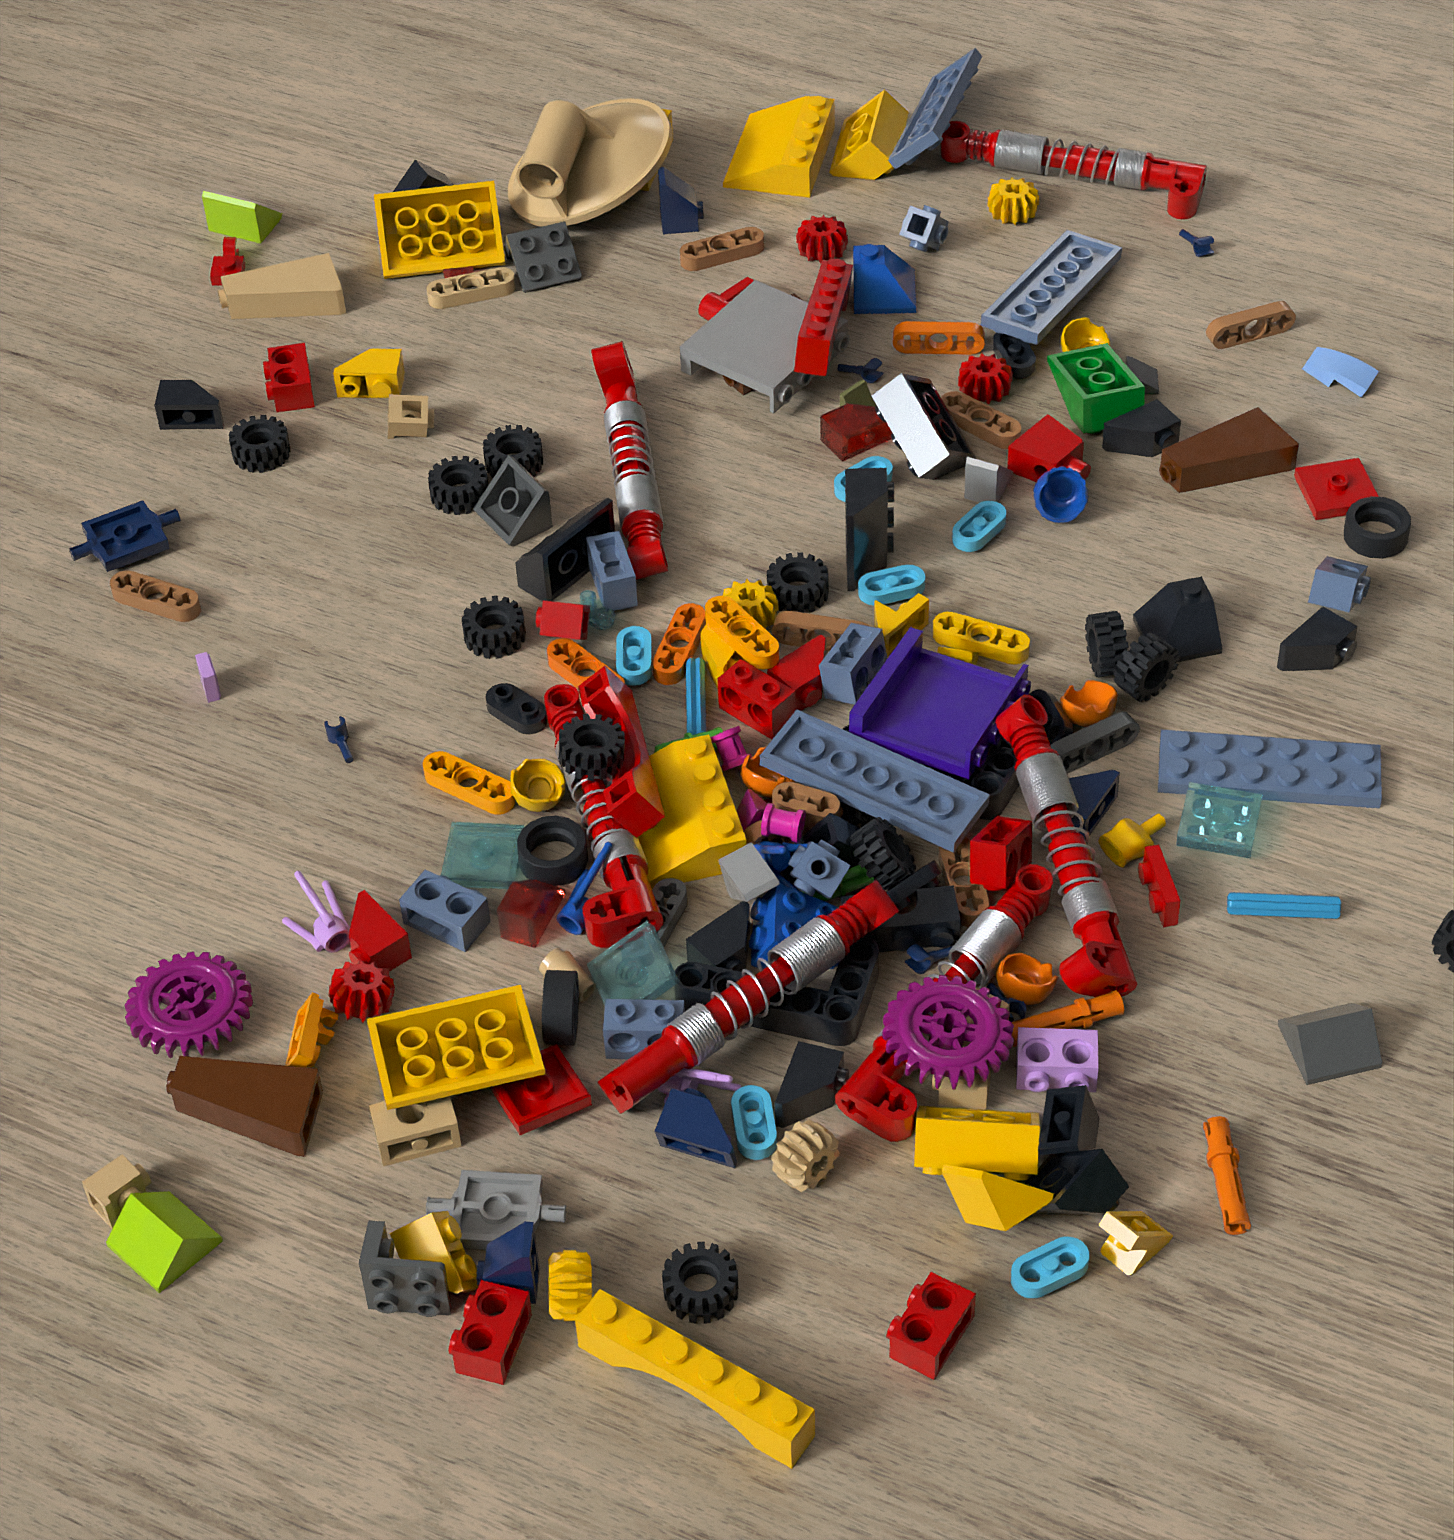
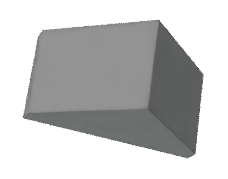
[964,457,1014,503]
[719,842,780,902]

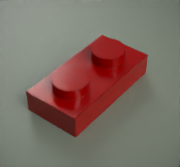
[1138,844,1181,928]

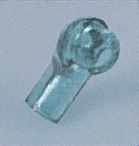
[579,590,616,631]

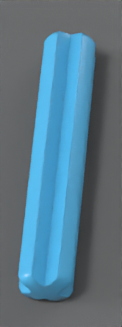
[686,657,706,735]
[1227,892,1341,919]

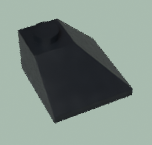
[1133,576,1223,663]
[1025,1149,1129,1216]

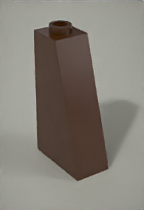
[1159,407,1299,493]
[166,1056,323,1157]

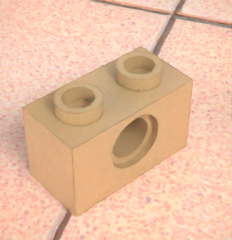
[369,1096,462,1166]

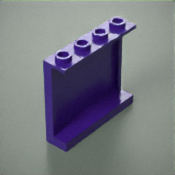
[849,627,1031,779]

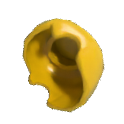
[1061,317,1111,352]
[510,758,566,812]

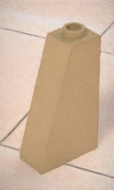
[218,253,346,319]

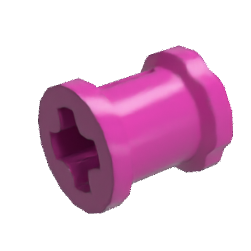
[710,726,752,771]
[761,803,806,843]

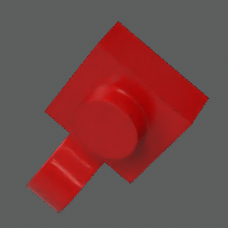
[210,237,246,286]

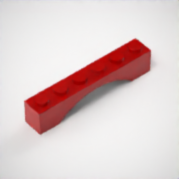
[794,259,853,376]
[578,665,665,838]

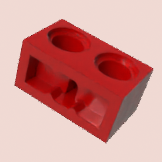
[263,343,315,413]
[717,659,796,740]
[970,816,1032,891]
[886,1272,976,1380]
[448,1280,532,1385]

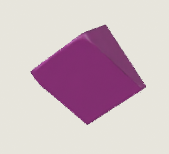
[736,789,767,832]

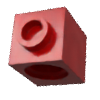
[536,601,591,640]

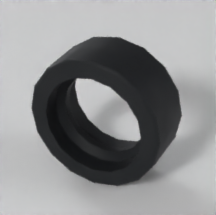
[1344,496,1411,559]
[517,815,588,886]
[542,970,579,1045]

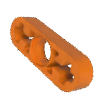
[893,321,985,355]
[652,603,706,685]
[547,638,625,689]

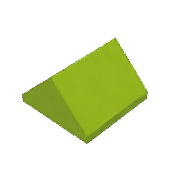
[202,191,283,244]
[106,1191,223,1293]

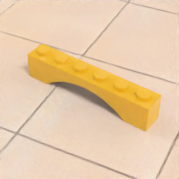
[575,1289,815,1469]

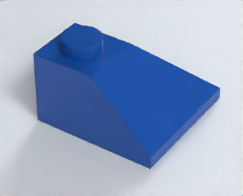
[853,244,916,314]

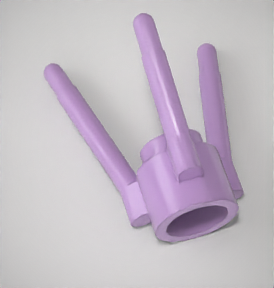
[282,871,350,953]
[658,1068,741,1141]

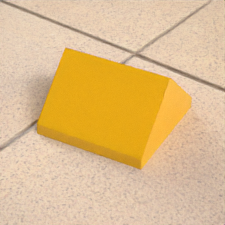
[942,1164,1054,1231]

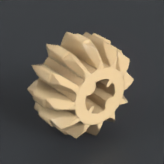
[771,1119,840,1192]

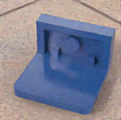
[749,883,839,969]

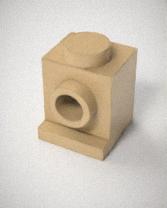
[387,394,434,439]
[932,1066,991,1110]
[82,1154,152,1229]

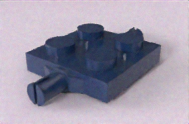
[69,500,181,572]

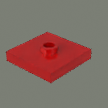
[1294,458,1379,520]
[489,1044,592,1135]

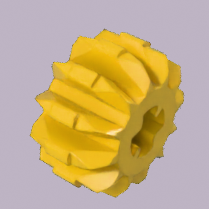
[987,177,1039,225]
[722,579,778,629]
[548,1250,592,1321]

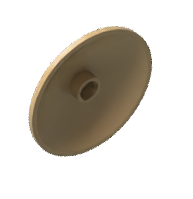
[508,98,673,227]

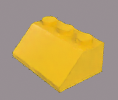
[829,89,909,180]
[914,1106,1040,1180]

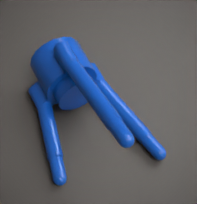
[754,841,818,892]
[556,842,612,935]

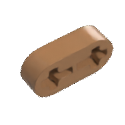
[772,782,840,827]

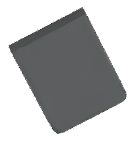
[1126,356,1159,394]

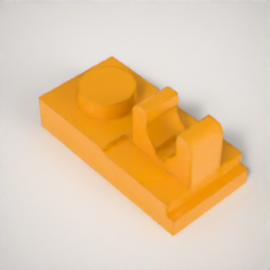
[285,992,338,1068]

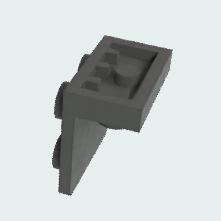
[504,221,582,293]
[359,1220,452,1317]

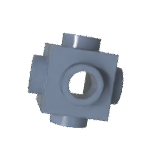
[899,205,949,252]
[788,840,850,899]

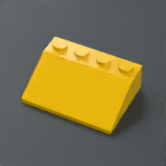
[723,96,835,198]
[374,181,505,279]
[638,734,747,889]
[367,985,545,1110]

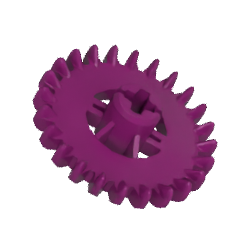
[124,951,253,1059]
[882,975,1014,1090]

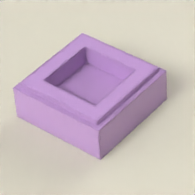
[195,652,221,703]

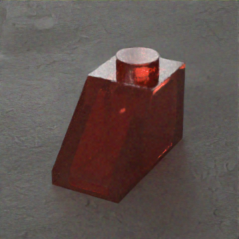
[820,403,892,462]
[497,879,566,948]

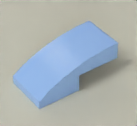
[1302,347,1379,397]

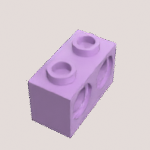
[1016,1027,1098,1092]

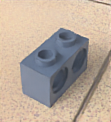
[586,531,638,613]
[819,623,887,705]
[399,869,491,952]
[603,999,685,1059]

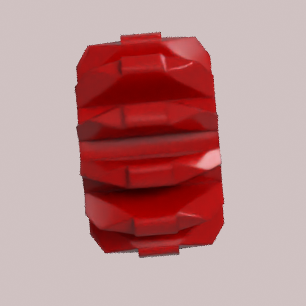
[796,214,848,264]
[958,353,1013,405]
[328,958,395,1023]

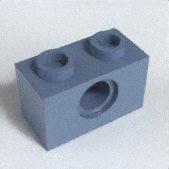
[1308,556,1371,612]

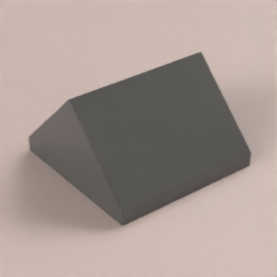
[473,455,553,547]
[1278,1003,1382,1085]

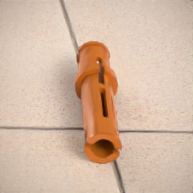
[1011,990,1125,1047]
[1203,1116,1251,1235]

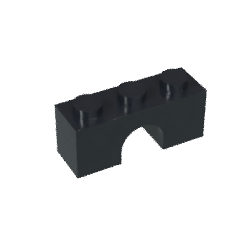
[841,885,961,952]

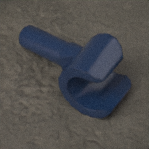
[1179,229,1214,257]
[837,358,884,383]
[324,716,354,763]
[905,944,953,974]
[986,983,1027,1022]

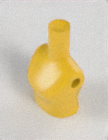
[1098,813,1166,867]

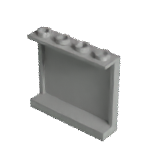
[680,280,850,413]

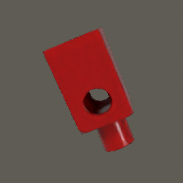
[1007,414,1091,483]

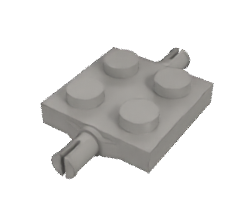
[426,1170,567,1250]

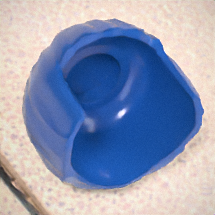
[1033,466,1089,523]

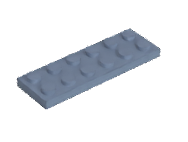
[888,48,983,169]
[981,230,1122,345]
[760,710,990,853]
[1158,730,1382,809]

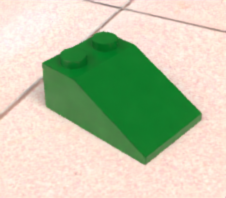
[1047,343,1145,434]

